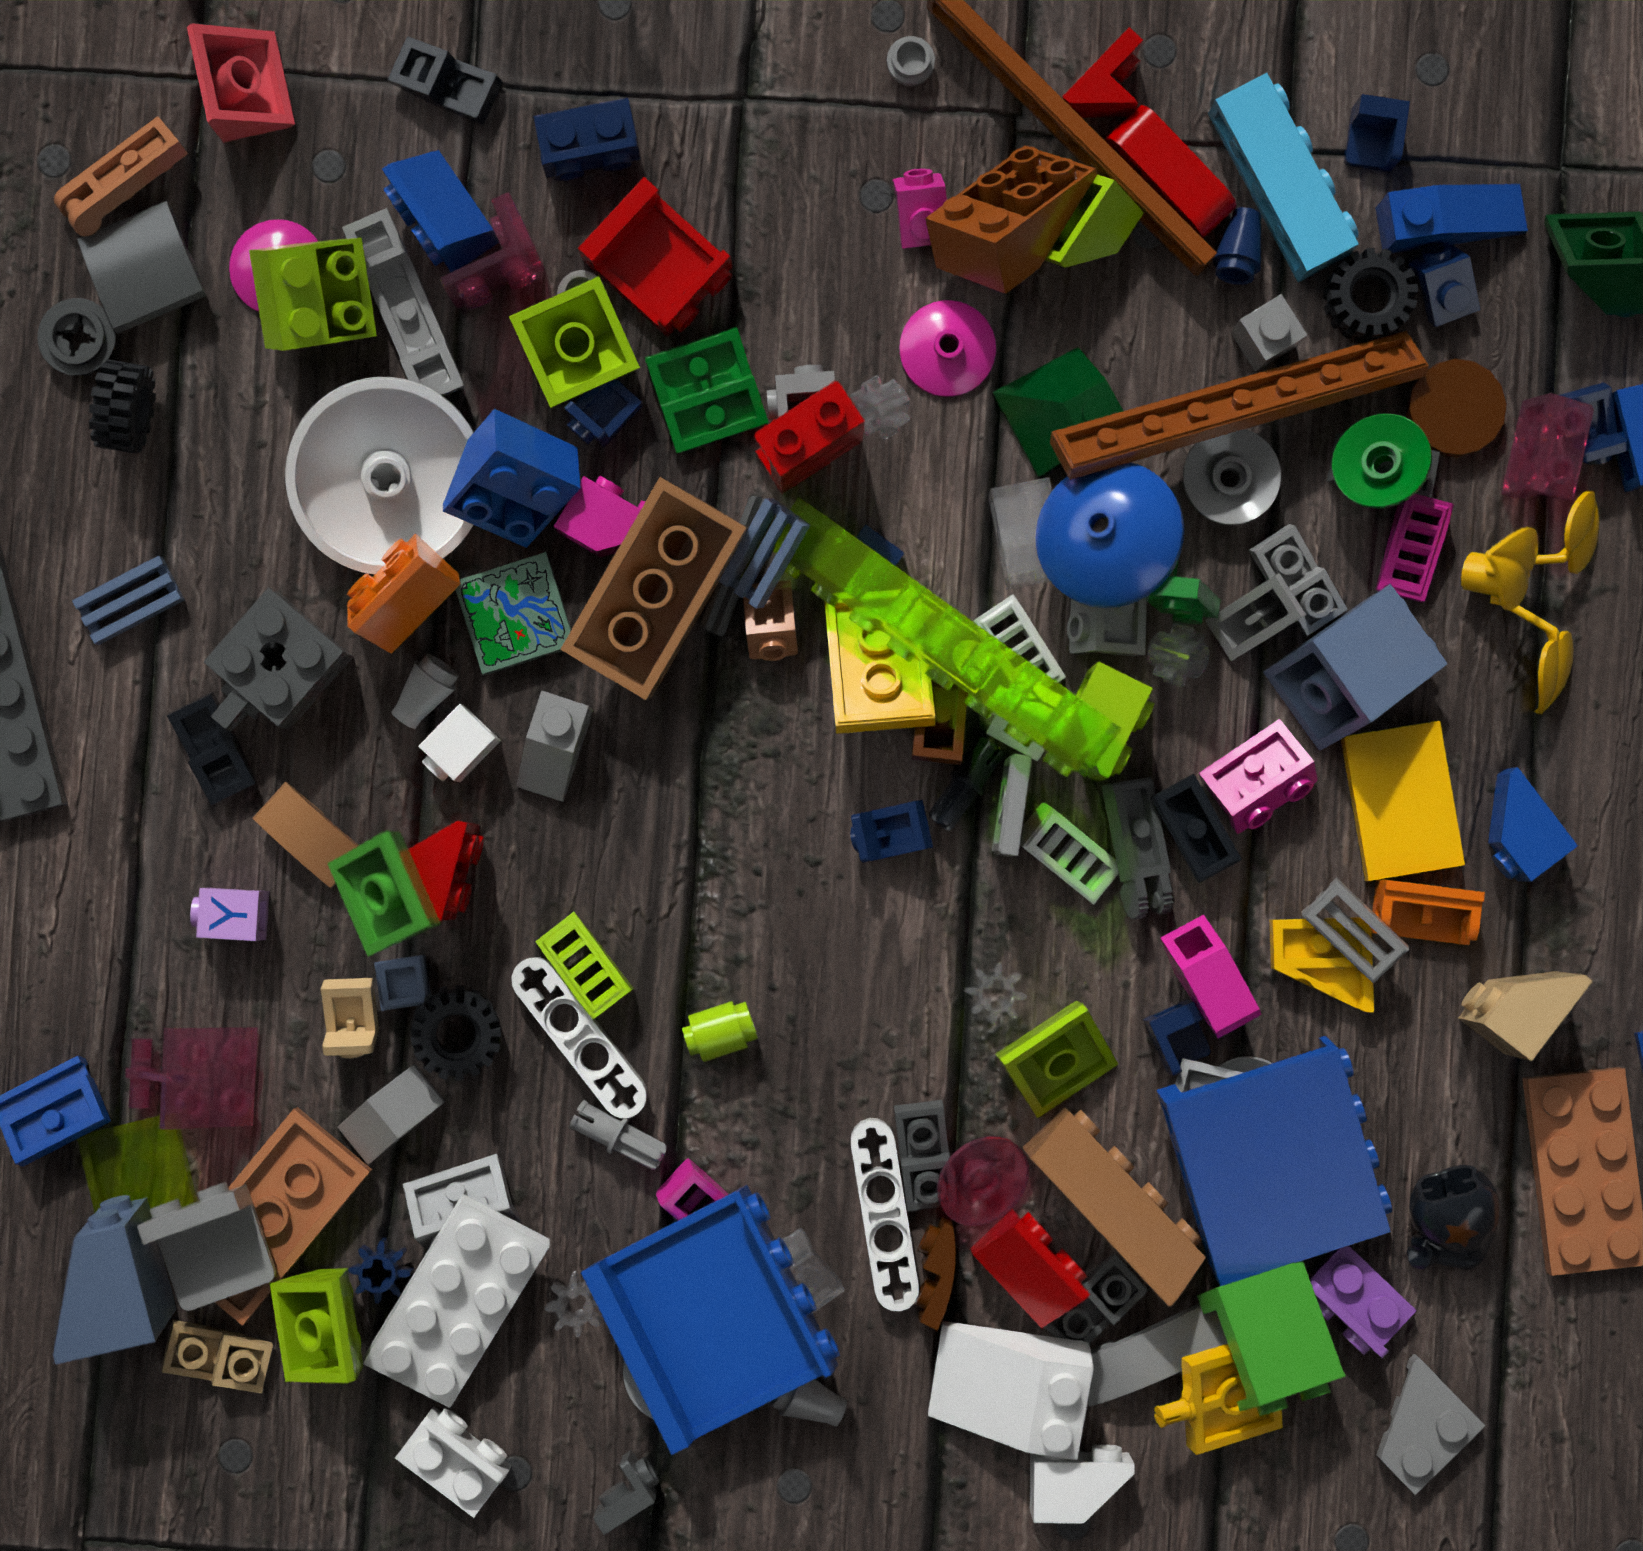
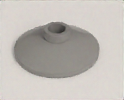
[1183,429,1281,525]

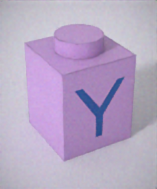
[190,888,269,941]

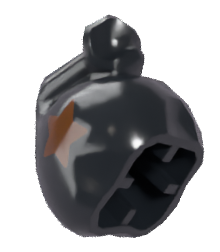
[1407,1165,1501,1270]

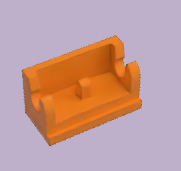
[1371,880,1485,945]

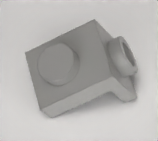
[767,365,835,420]

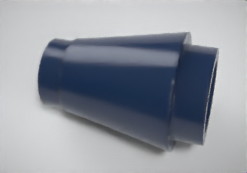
[1213,207,1262,285]

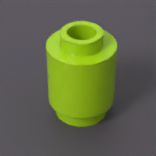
[682,1001,758,1062]

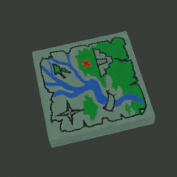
[455,552,572,676]

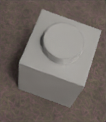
[1230,294,1308,372]

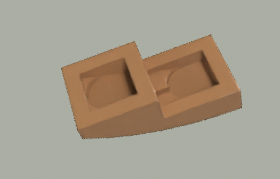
[253,782,359,888]

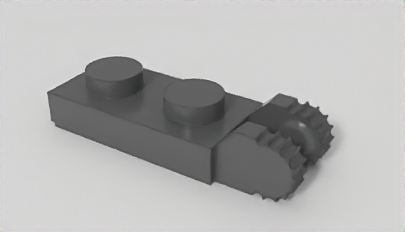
[1101,777,1174,920]

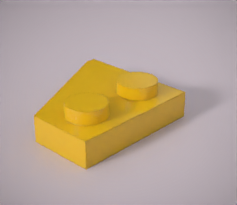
[1269,917,1374,1012]

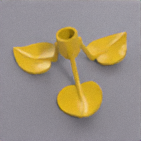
[1461,490,1599,714]

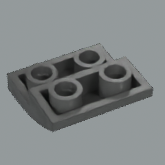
[77,201,207,334]

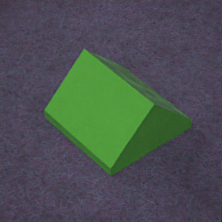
[328,831,441,956]

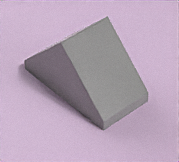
[1205,573,1306,661]
[337,1064,445,1165]

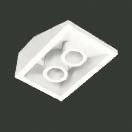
[928,1321,1093,1460]

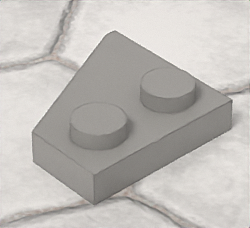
[1376,1354,1485,1495]

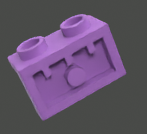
[1308,1246,1417,1358]

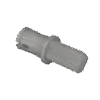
[569,1100,667,1170]

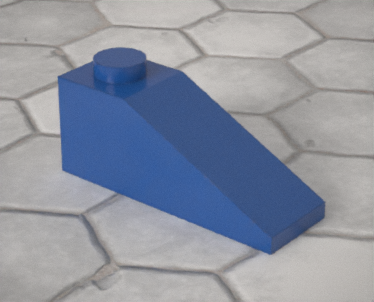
[1375,184,1528,253]

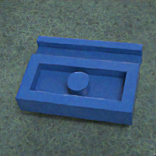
[0,1056,111,1166]

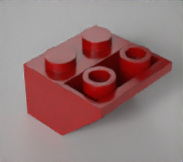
[408,821,485,921]
[970,1208,1090,1329]

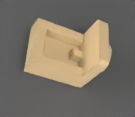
[321,978,379,1059]

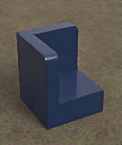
[1344,94,1410,172]
[1142,999,1211,1076]

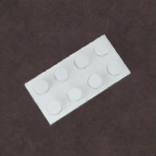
[363,1194,550,1408]

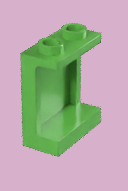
[1197,1260,1345,1416]

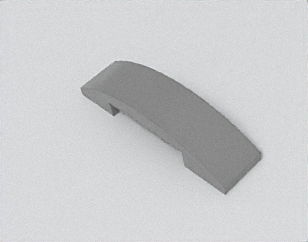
[342,208,465,397]
[1087,1303,1228,1407]

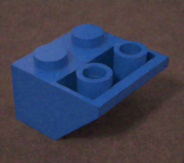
[382,150,499,274]
[443,409,581,548]

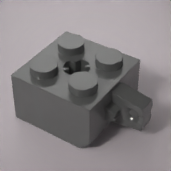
[203,587,354,731]

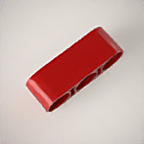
[1105,105,1237,238]

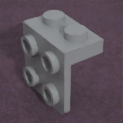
[137,1182,276,1311]

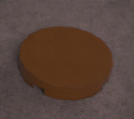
[1406,359,1507,458]

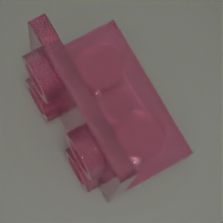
[440,192,545,309]

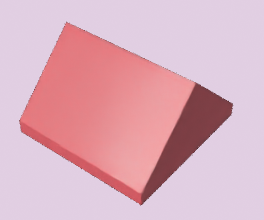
[187,23,295,142]

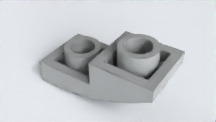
[1249,524,1348,636]

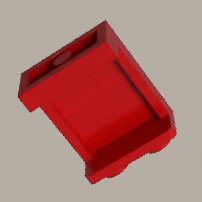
[578,177,732,337]
[755,381,865,494]

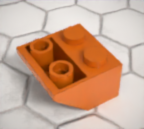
[347,533,460,654]

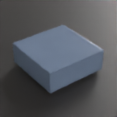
[374,955,431,1011]

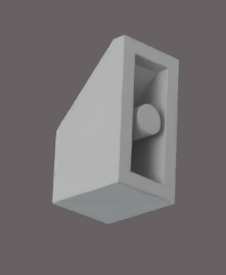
[516,691,594,802]

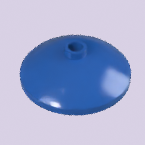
[1035,462,1184,608]

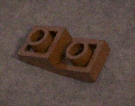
[914,1216,956,1331]

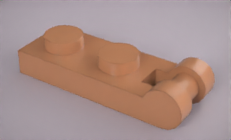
[54,116,188,236]

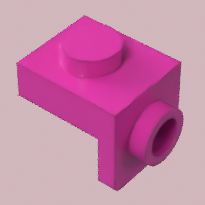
[893,168,947,249]

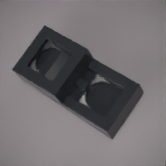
[387,36,503,125]
[167,692,256,805]

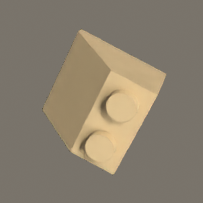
[1458,971,1592,1061]

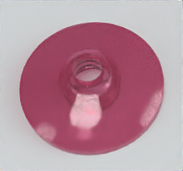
[937,1136,1029,1226]

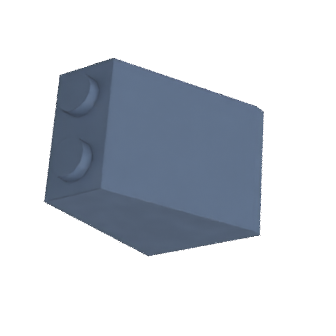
[1263,584,1448,751]
[53,1195,177,1365]

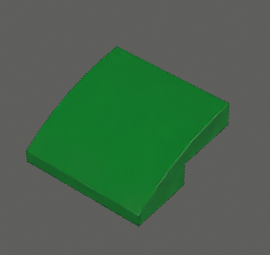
[644,327,769,453]

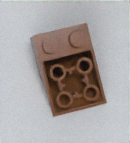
[925,146,1097,294]

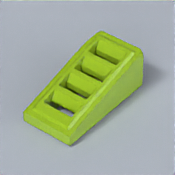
[535,911,634,1020]

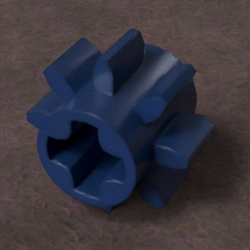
[348,1238,414,1303]

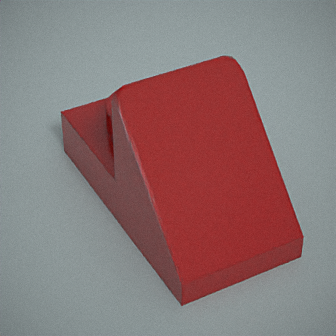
[1062,27,1143,118]

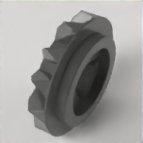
[38,298,118,377]

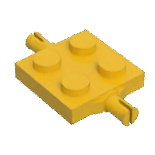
[1154,1344,1283,1455]

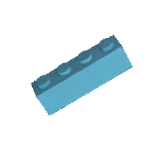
[1208,73,1359,282]

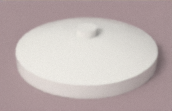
[285,377,474,575]

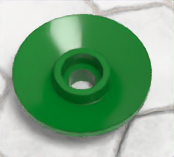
[1332,414,1432,509]

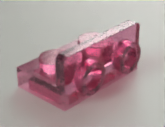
[1501,393,1594,501]

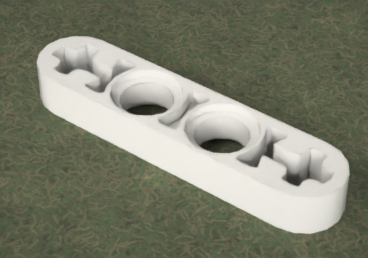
[512,957,648,1118]
[851,1118,919,1311]

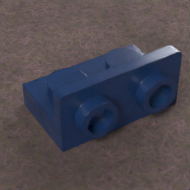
[533,98,641,181]

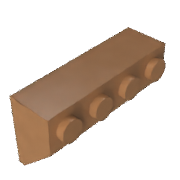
[560,477,748,700]
[1022,1107,1206,1307]

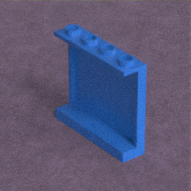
[1156,1036,1392,1286]
[581,1185,840,1455]

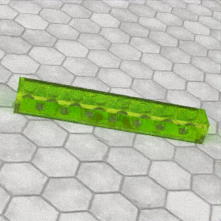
[773,497,1122,777]

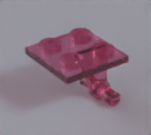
[125,1027,258,1129]

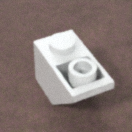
[1030,1444,1135,1524]

